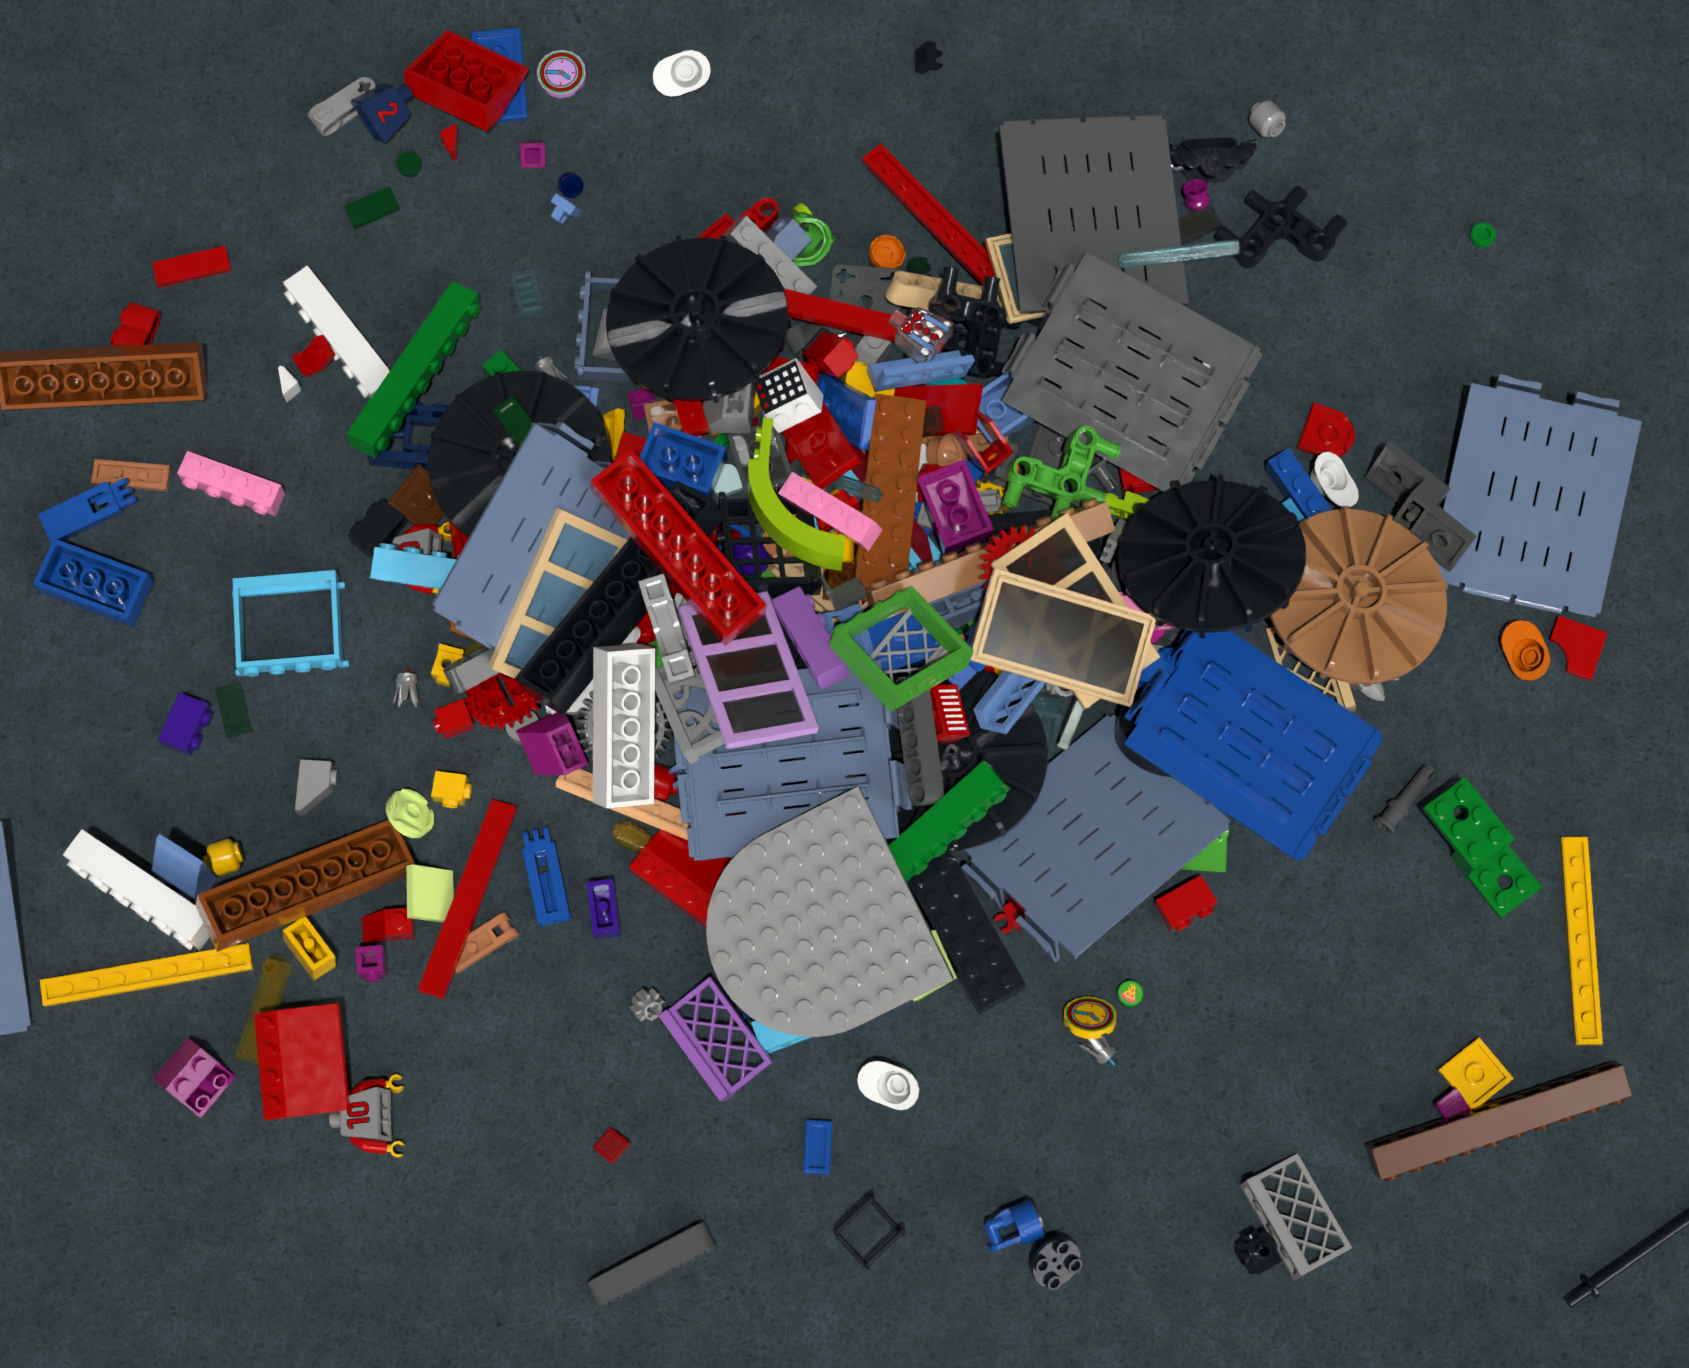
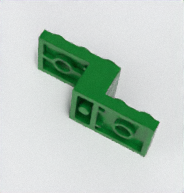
[1423,777,1542,919]

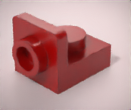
[292,334,336,377]

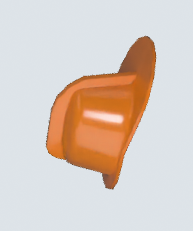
[1501,620,1550,681]

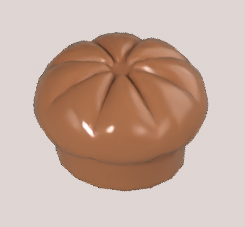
[926,433,967,466]

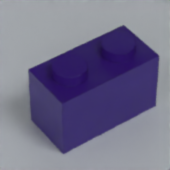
[158,693,212,756]
[586,879,621,940]

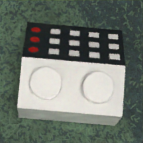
[753,358,824,433]

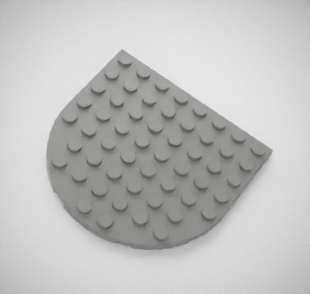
[706,786,954,1037]

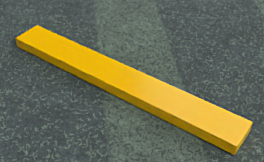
[1560,837,1603,1046]
[40,943,253,1007]

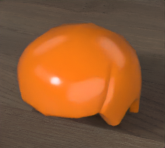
[868,234,906,269]

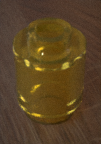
[612,820,653,854]

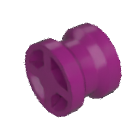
[1183,179,1210,210]

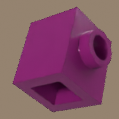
[355,945,388,982]

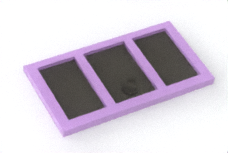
[677,591,819,749]

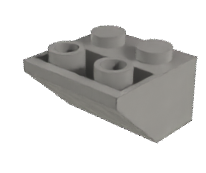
[703,382,756,433]

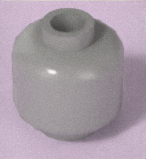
[1249,100,1286,138]

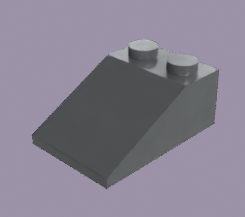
[727,425,792,497]

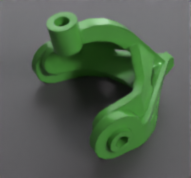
[792,212,836,267]

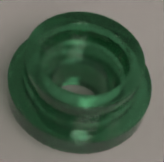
[906,257,931,275]

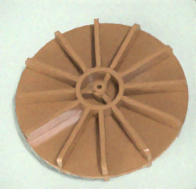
[1270,506,1448,687]

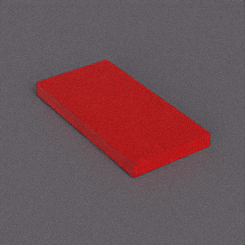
[894,384,983,436]
[782,401,862,489]

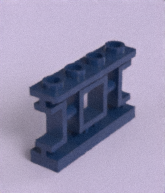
[367,401,448,471]

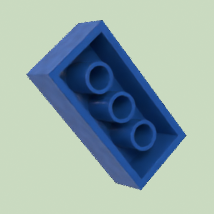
[33,538,154,628]

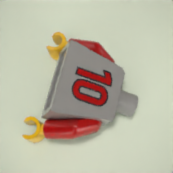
[393,522,452,596]
[329,1074,405,1158]

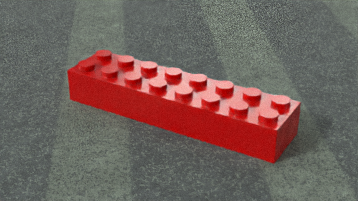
[590,449,767,646]

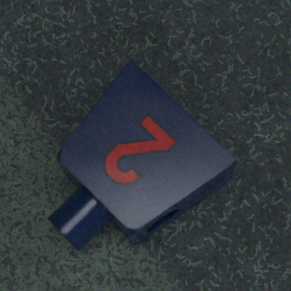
[350,84,413,143]

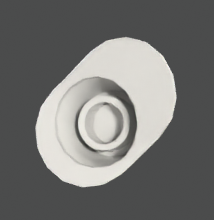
[653,50,711,97]
[1310,452,1359,507]
[857,1061,919,1110]

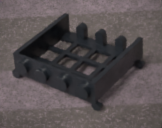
[716,492,822,597]

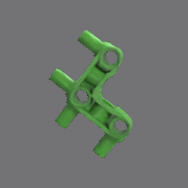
[1002,426,1121,518]

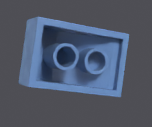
[977,372,1036,444]
[152,834,217,902]

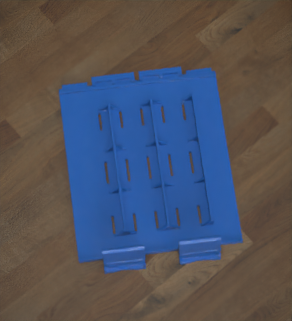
[1124,630,1384,861]

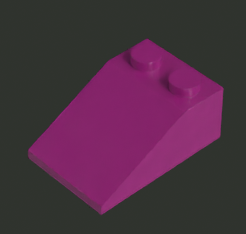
[916,459,994,554]

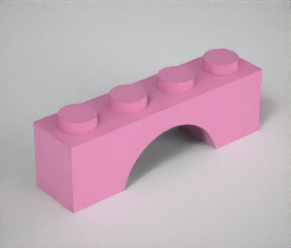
[778,472,883,551]

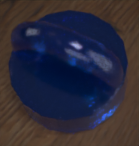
[557,172,583,198]

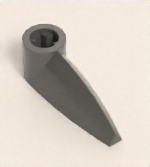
[785,323,852,358]

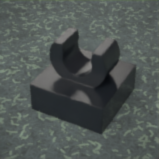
[915,41,943,74]

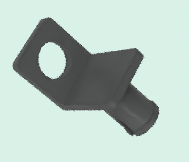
[1087,459,1120,493]
[819,576,867,612]

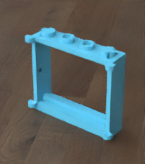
[232,570,349,677]

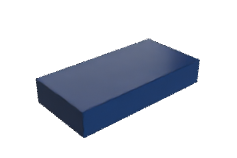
[803,1120,832,1175]

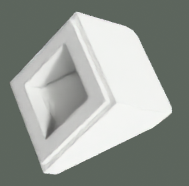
[278,366,301,402]

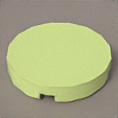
[386,789,434,838]

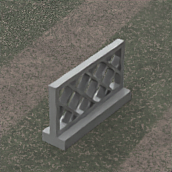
[869,608,949,726]
[1240,1153,1352,1280]

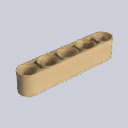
[885,271,1003,317]

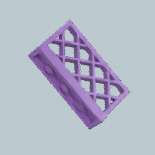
[659,977,773,1101]

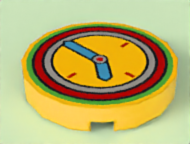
[1063,997,1116,1039]

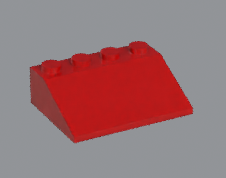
[404,30,528,131]
[629,830,733,929]
[254,1003,350,1120]

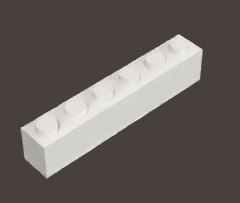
[283,266,390,399]

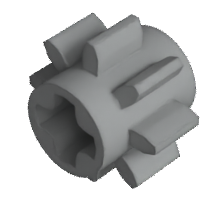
[630,988,665,1022]

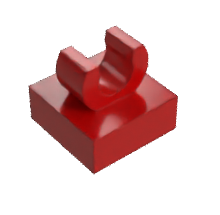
[994,902,1022,934]

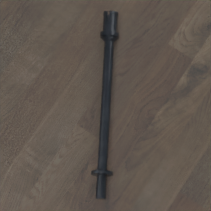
[1565,1212,1689,1308]

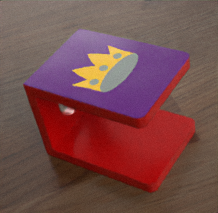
[953,411,1014,474]

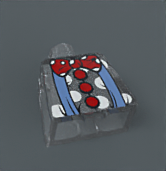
[889,307,954,363]

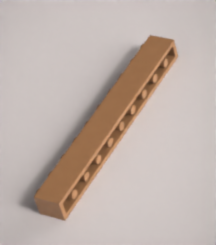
[865,498,1116,620]

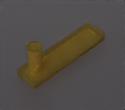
[235,957,293,1066]

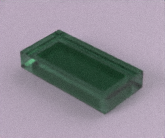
[215,682,253,738]

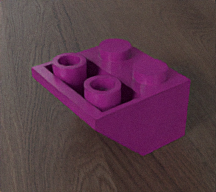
[516,712,588,775]
[153,1038,235,1118]

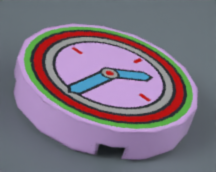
[537,50,586,98]

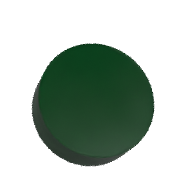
[396,151,422,177]

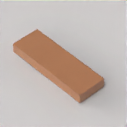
[91,459,171,491]

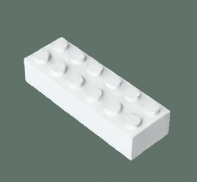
[593,644,655,808]
[63,829,210,951]

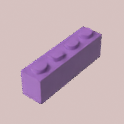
[772,586,849,690]

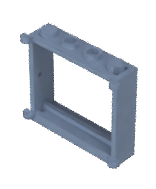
[574,271,632,382]

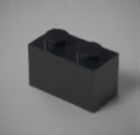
[348,498,408,559]

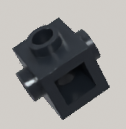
[1235,1230,1282,1274]

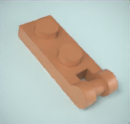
[455,912,519,974]

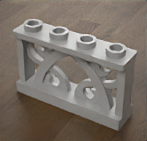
[655,643,747,764]

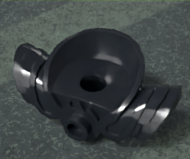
[1169,138,1258,183]

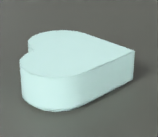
[714,464,743,496]

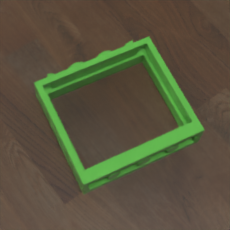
[829,586,974,712]

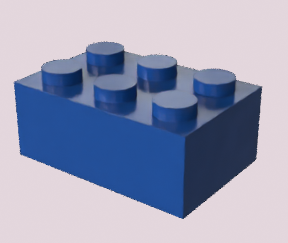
[639,422,727,499]

